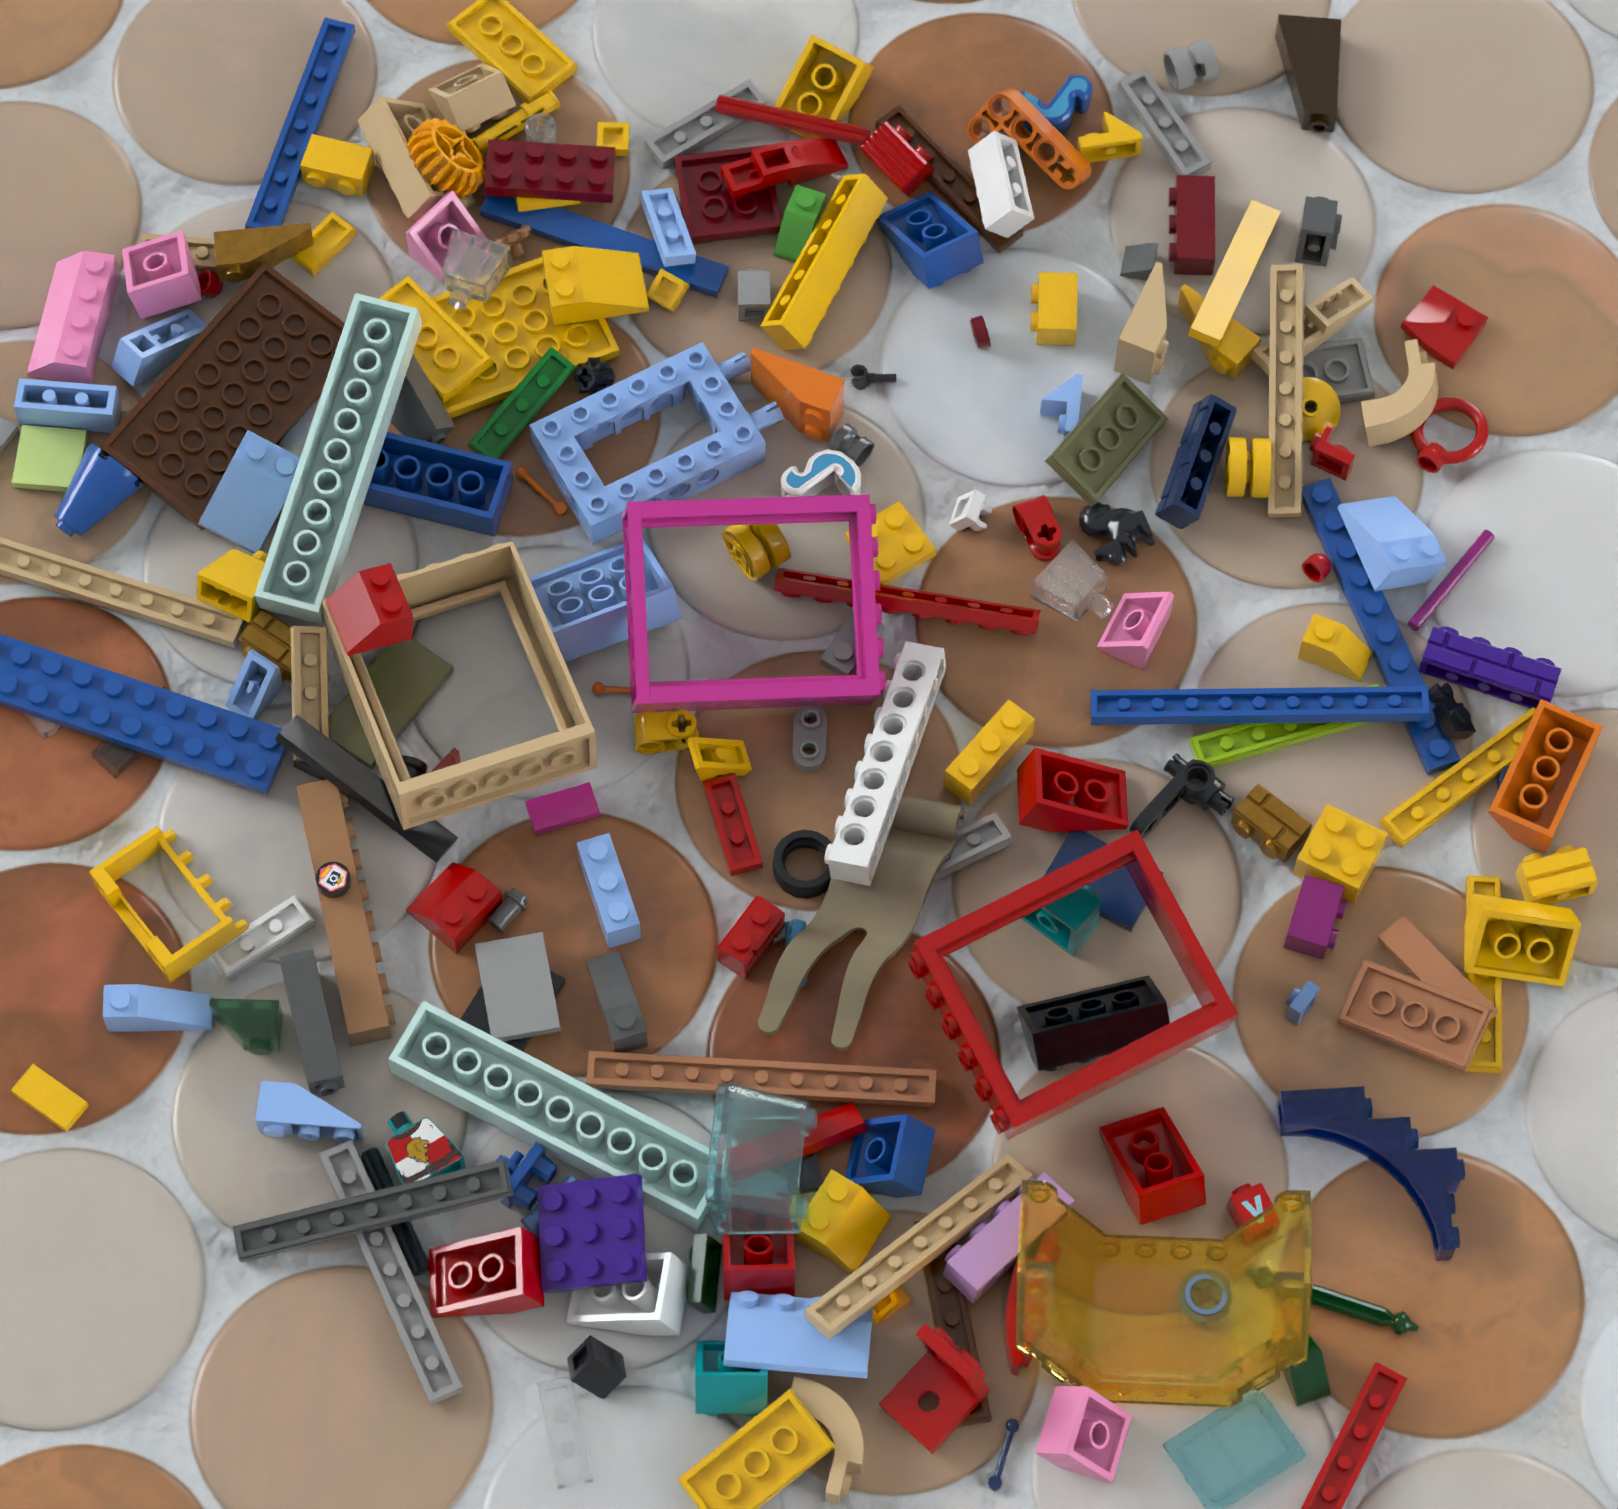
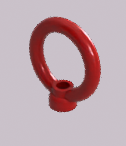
[1410,398,1489,473]

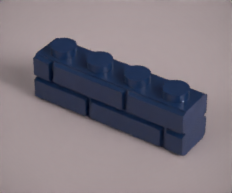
[1155,394,1237,529]

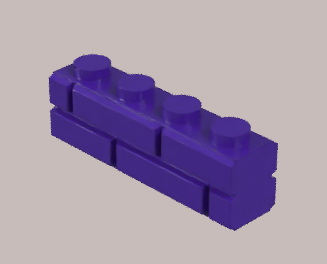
[1419,626,1562,709]

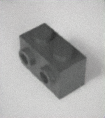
[1294,196,1342,267]

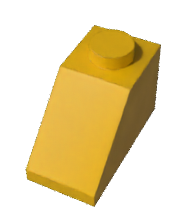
[1298,613,1372,682]

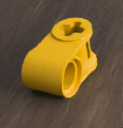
[633,709,699,754]

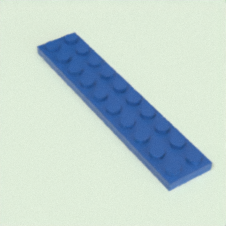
[0,634,288,795]

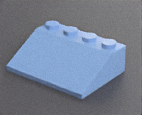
[529,539,682,662]

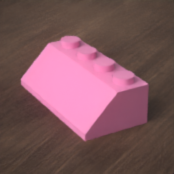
[27,251,120,384]

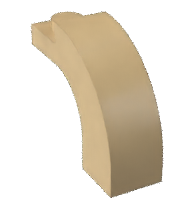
[1361,339,1438,447]
[791,1376,864,1505]

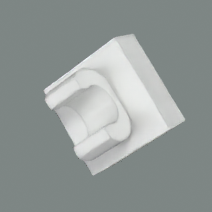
[949,489,992,531]

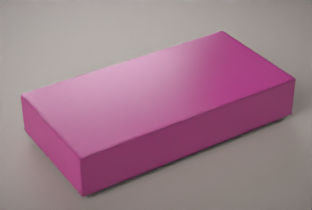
[525,782,600,835]

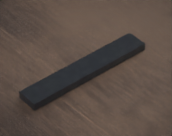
[275,715,458,863]

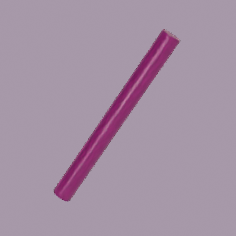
[1407,529,1495,631]

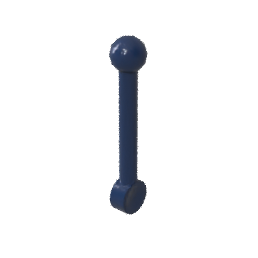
[988,1419,1020,1491]

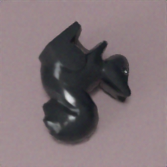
[1079,502,1155,566]

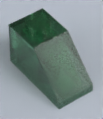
[209,998,283,1055]

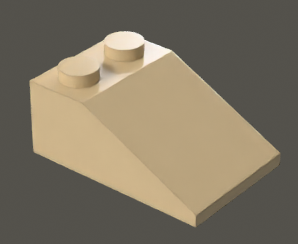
[1114,261,1170,385]

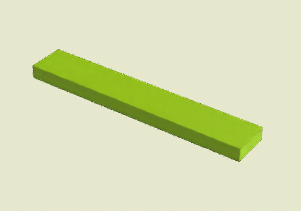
[1188,683,1380,768]

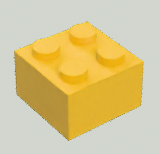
[1293,804,1388,905]

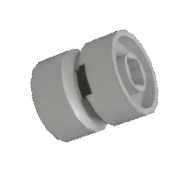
[1163,39,1219,91]

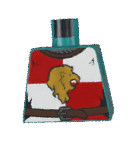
[385,1111,466,1184]

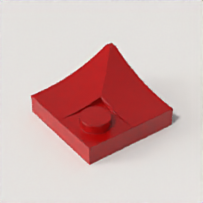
[1401,285,1488,369]

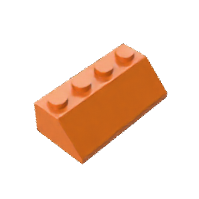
[1488,699,1604,854]

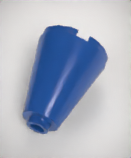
[54,444,143,537]

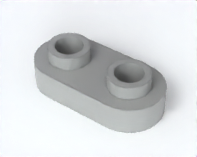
[792,706,827,772]

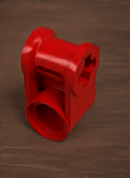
[1012,495,1062,562]

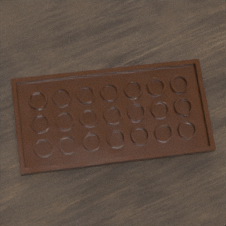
[99,262,345,531]

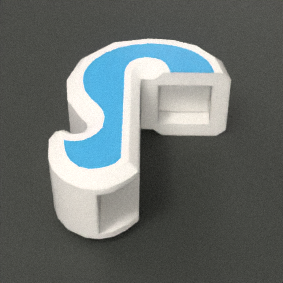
[781,449,861,497]

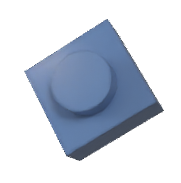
[1285,980,1320,1026]

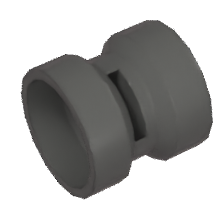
[829,423,875,467]

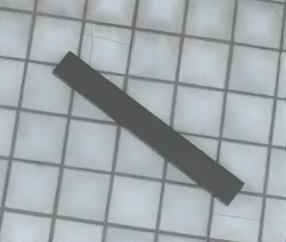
[233,1159,514,1262]

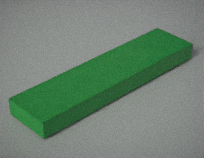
[467,346,576,459]

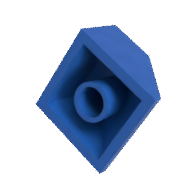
[845,1114,935,1198]

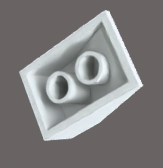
[566,1252,691,1336]

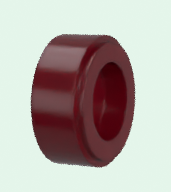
[970,315,991,349]

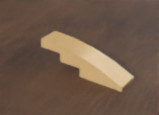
[1250,277,1374,376]

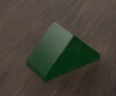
[1271,1329,1331,1407]

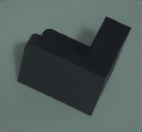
[567,1335,627,1399]

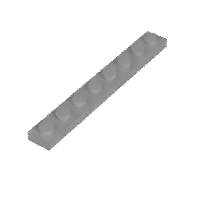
[319,1139,463,1406]

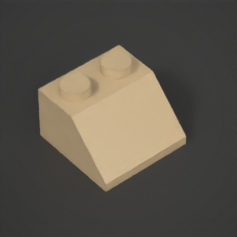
[428,63,516,134]

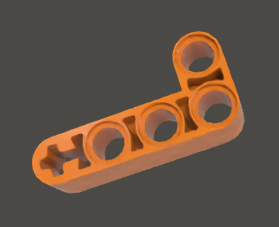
[967,88,1091,189]

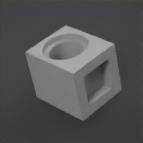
[738,268,771,321]

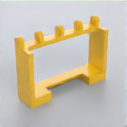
[89,826,249,983]

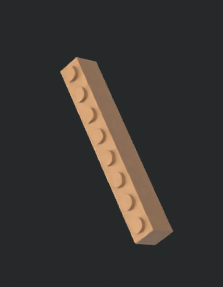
[296,779,396,1047]

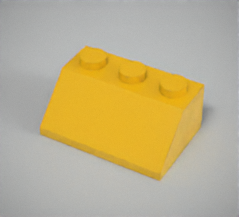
[1464,894,1582,987]

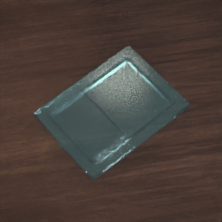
[1162,1384,1307,1509]

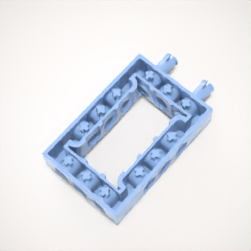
[529,342,783,545]

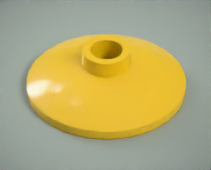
[1303,377,1341,442]

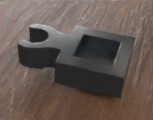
[1428,683,1476,738]

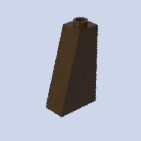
[1275,14,1341,133]

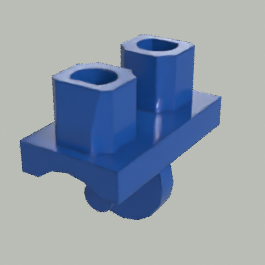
[496,1143,558,1211]

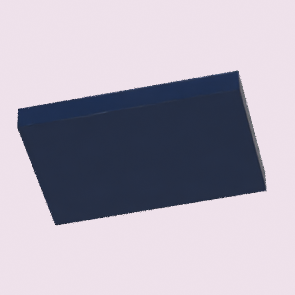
[1044,831,1164,932]

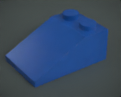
[877,191,984,289]

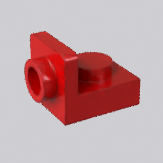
[1309,425,1355,481]

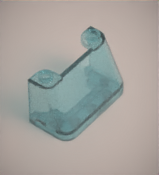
[705,1083,817,1234]

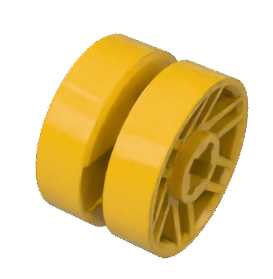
[1225,437,1271,498]
[722,524,791,581]

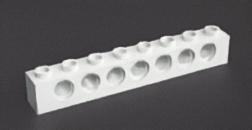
[825,641,947,886]

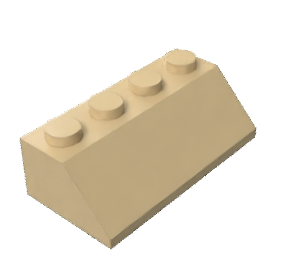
[357,96,475,221]

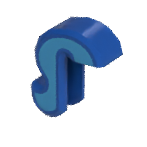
[1020,75,1093,134]

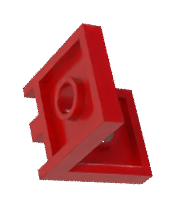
[879,1323,991,1454]

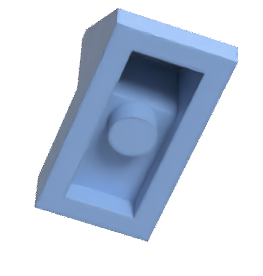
[1040,374,1083,439]

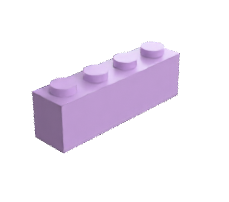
[943,1172,1075,1304]

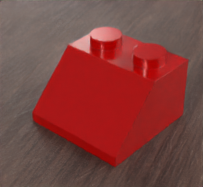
[326,563,413,656]
[406,862,502,954]

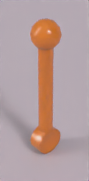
[515,466,567,516]
[592,682,631,695]

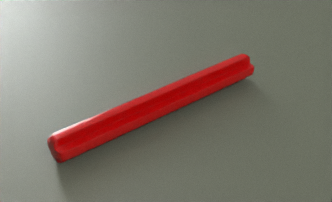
[715,95,870,146]

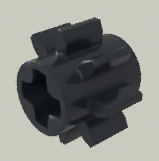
[574,357,616,396]

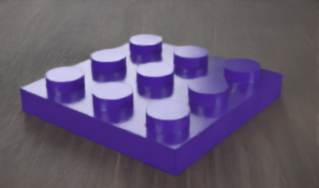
[537,1174,647,1293]

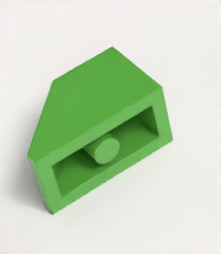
[774,184,826,263]

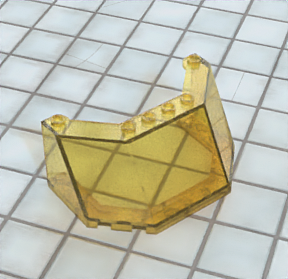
[1016,1180,1313,1408]

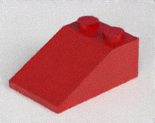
[1017,747,1129,832]
[1099,1107,1206,1225]
[721,1194,795,1301]
[429,1227,544,1318]

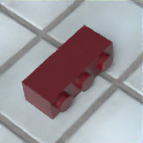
[1168,175,1215,276]

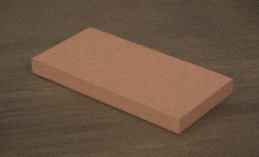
[1337,959,1493,1074]

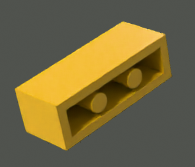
[944,699,1035,806]

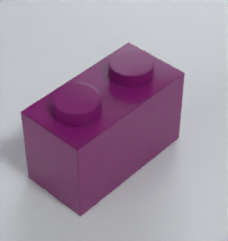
[1283,875,1348,959]

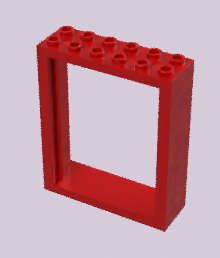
[908,829,1238,1140]

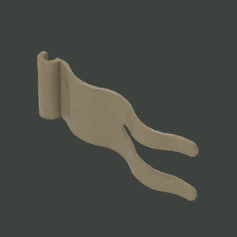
[758,788,965,1051]

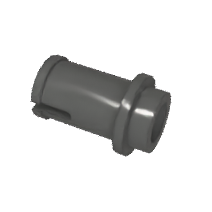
[486,888,529,933]

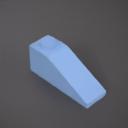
[111,308,208,387]
[103,984,213,1032]

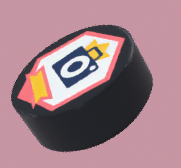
[316,862,351,898]

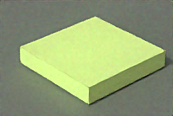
[12,425,88,492]

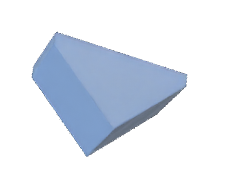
[225,649,284,720]

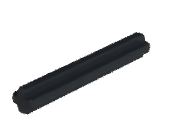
[361,1147,430,1276]

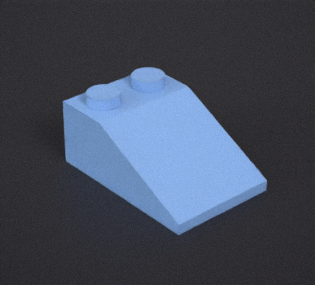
[198,430,300,553]
[1337,496,1447,591]

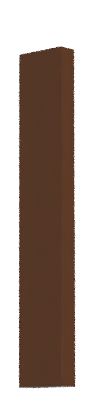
[875,105,1024,254]
[913,1220,992,1428]

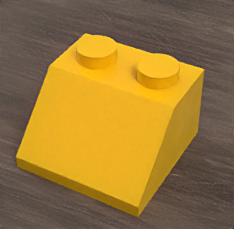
[794,1169,891,1274]

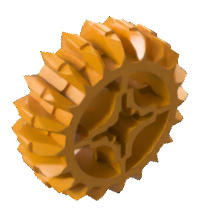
[407,117,486,198]

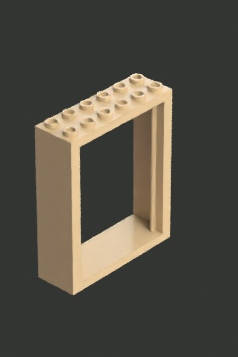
[321,541,597,830]

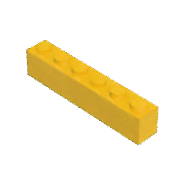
[760,174,888,350]

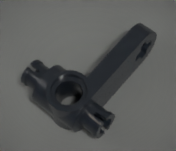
[1129,753,1235,839]

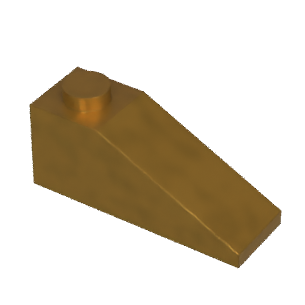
[214,223,314,283]

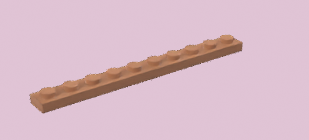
[586,1051,937,1107]

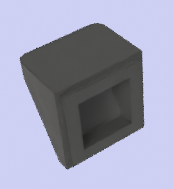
[1120,243,1158,281]

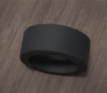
[773,829,832,899]

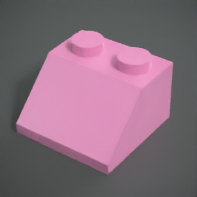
[122,230,202,319]
[1035,1386,1132,1482]

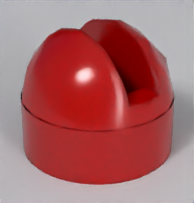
[198,270,224,298]
[1302,553,1331,582]

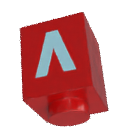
[1227,1182,1281,1244]

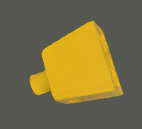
[196,549,268,623]

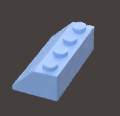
[723,1290,873,1379]

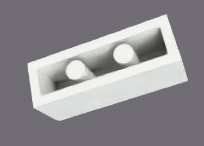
[968,131,1034,238]

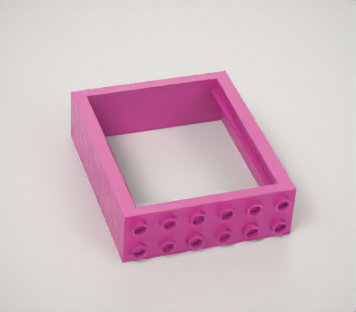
[622,494,886,713]

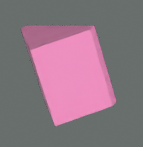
[406,191,489,282]
[1097,591,1174,670]

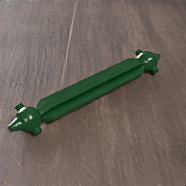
[1247,1267,1419,1335]

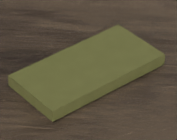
[1045,373,1169,507]
[328,639,454,770]

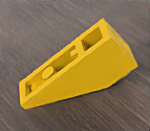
[1178,284,1261,380]

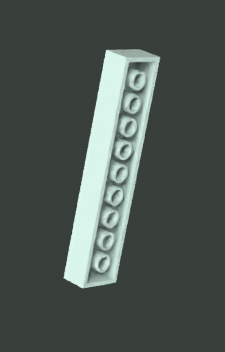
[254,293,422,625]
[388,1001,732,1232]

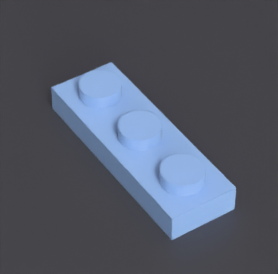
[640,188,696,267]

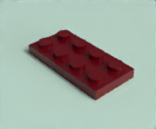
[485,140,616,203]

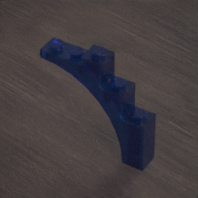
[1277,1086,1465,1261]

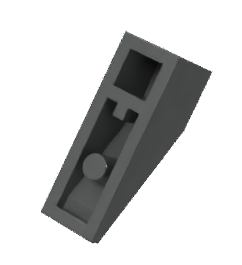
[586,951,648,1053]

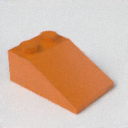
[751,348,845,443]

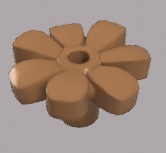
[492,225,532,258]

